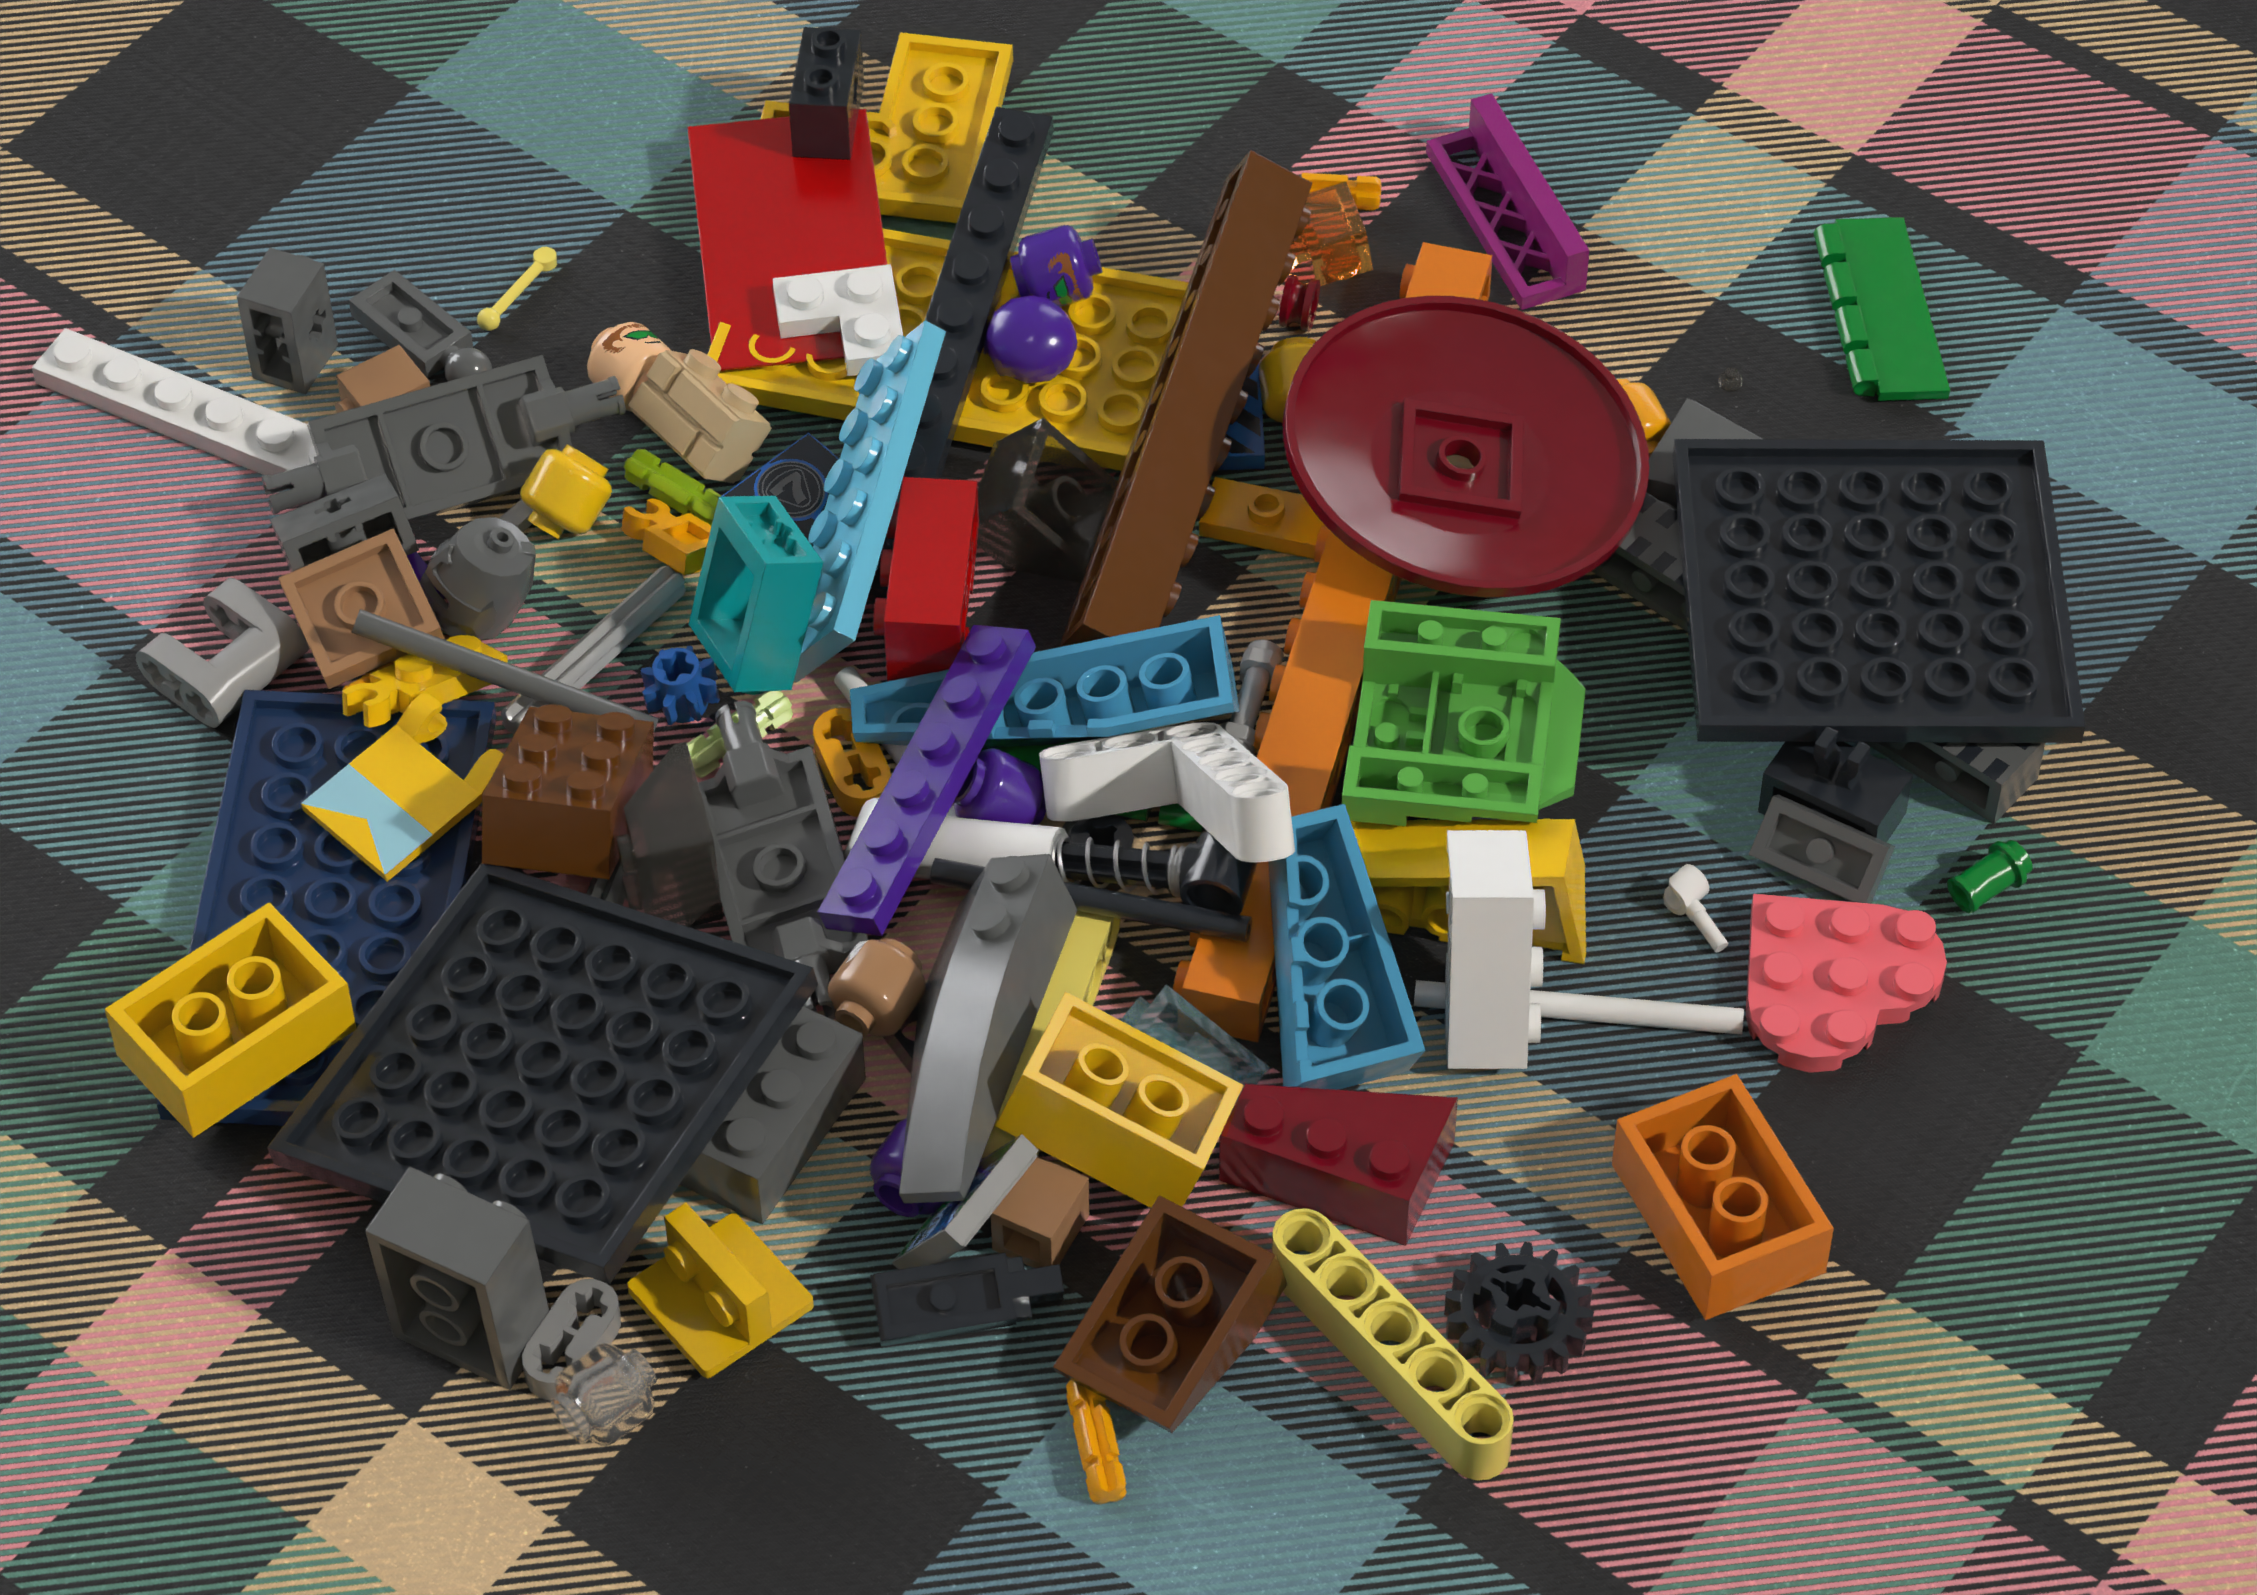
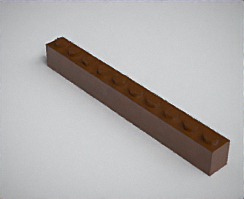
[1059,150,1312,647]

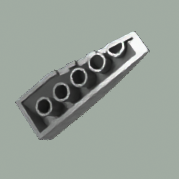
[899,854,1077,1203]

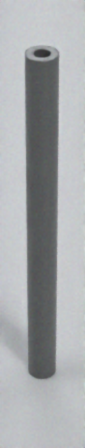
[351,609,659,731]

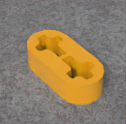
[813,707,891,817]

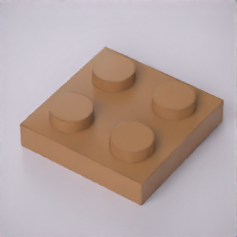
[278,528,444,689]

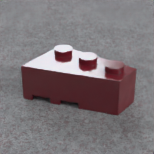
[1219,1084,1458,1246]

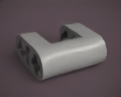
[136,578,309,728]

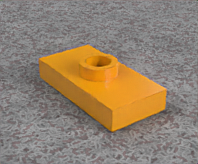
[1199,477,1325,559]

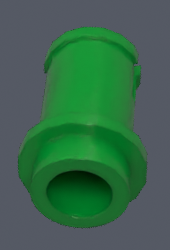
[1947,840,2033,914]

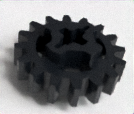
[1444,1242,1594,1385]

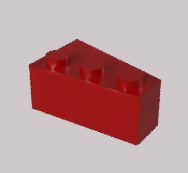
[873,477,979,682]

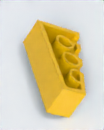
[1351,818,1586,964]

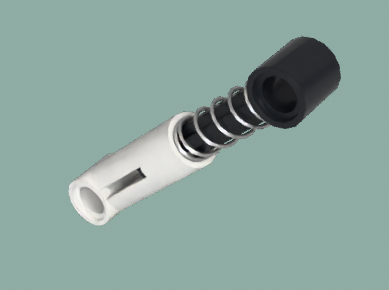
[844,798,1258,915]

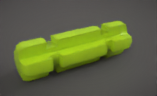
[624,449,722,526]

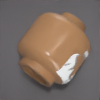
[827,938,926,1037]

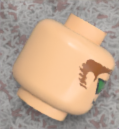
[587,322,671,412]

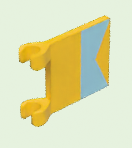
[301,693,504,882]

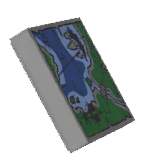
[892,1134,1039,1270]

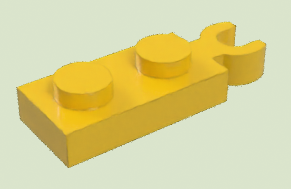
[342,635,508,728]

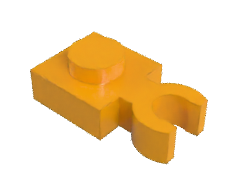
[621,498,711,575]

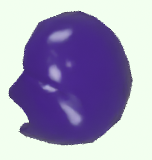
[983,295,1077,384]

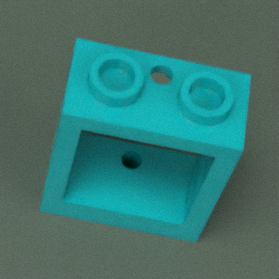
[689,496,823,695]

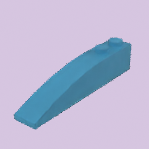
[850,615,1240,748]

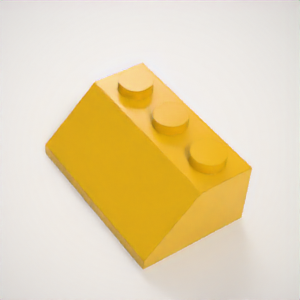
[995,991,1244,1208]

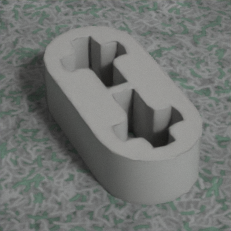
[522,1279,621,1401]

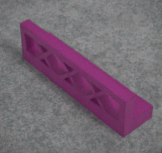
[1426,93,1589,310]

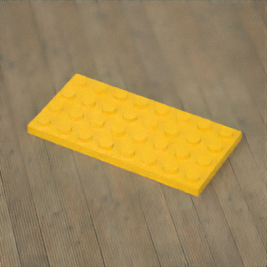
[707,228,1189,471]

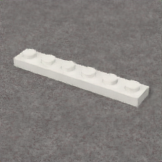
[32,328,317,476]

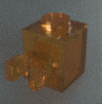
[1289,182,1373,286]

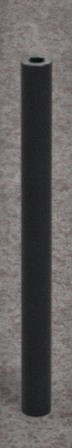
[930,858,1252,943]

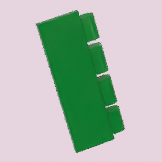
[1813,217,1950,401]

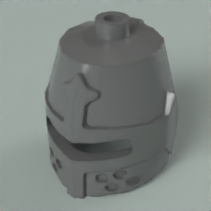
[419,517,536,640]

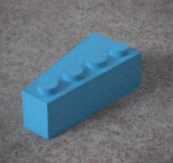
[1268,804,1426,1090]

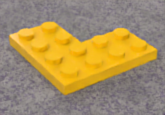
[760,32,1013,223]

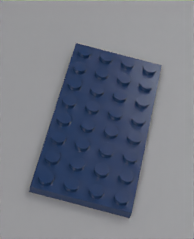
[157,690,497,1126]

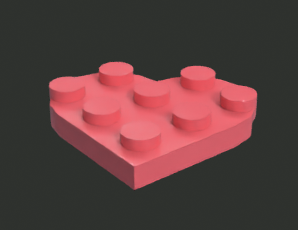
[1746,894,1947,1073]

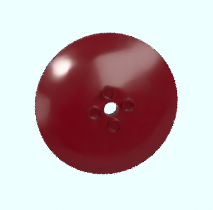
[1283,296,1649,597]

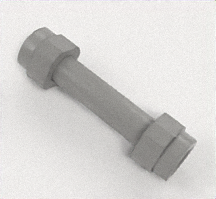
[1220,639,1284,755]

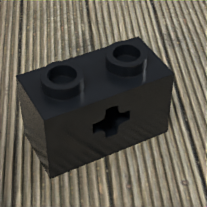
[789,27,864,160]

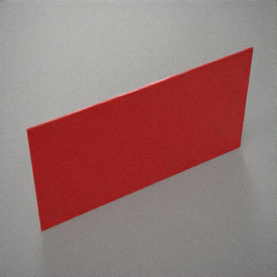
[687,109,887,371]

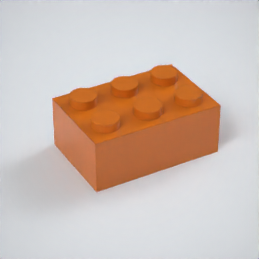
[1612,1074,1834,1320]

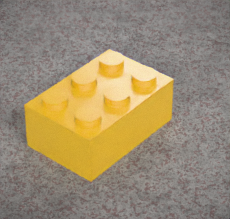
[105,902,357,1138]

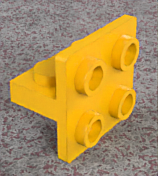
[628,1202,814,1378]

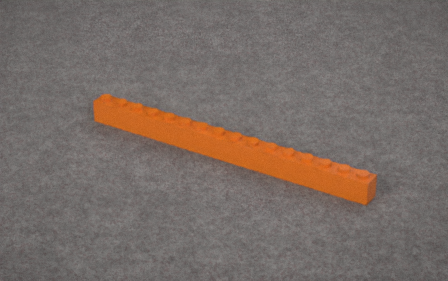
[1173,242,1492,1042]

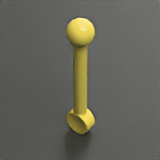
[477,247,557,331]

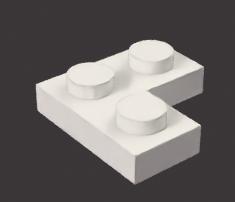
[773,264,903,376]

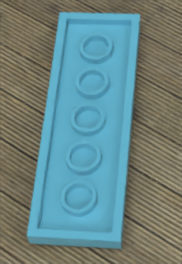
[794,320,946,683]

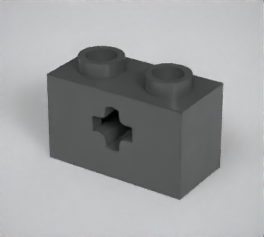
[237,247,338,394]
[270,473,419,572]

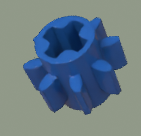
[641,646,720,725]

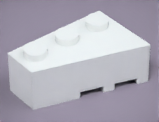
[1445,830,1546,1069]

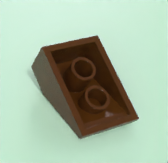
[1053,1195,1287,1433]

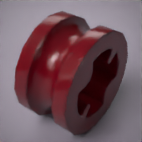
[1279,274,1320,332]

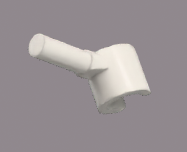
[1663,864,1729,953]

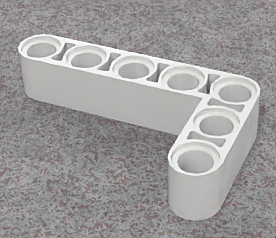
[1039,722,1295,862]

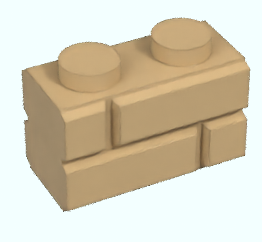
[629,349,772,483]

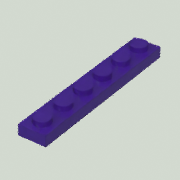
[818,625,1036,936]

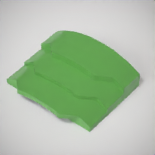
[1342,600,1586,826]

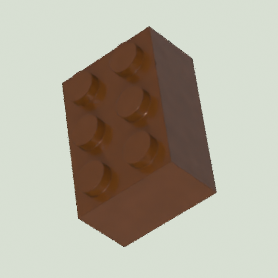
[482,704,654,879]

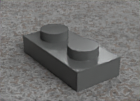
[1749,795,1895,904]

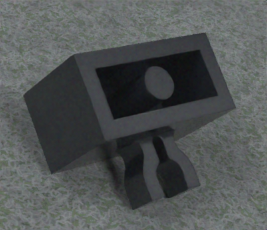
[1758,727,1913,842]

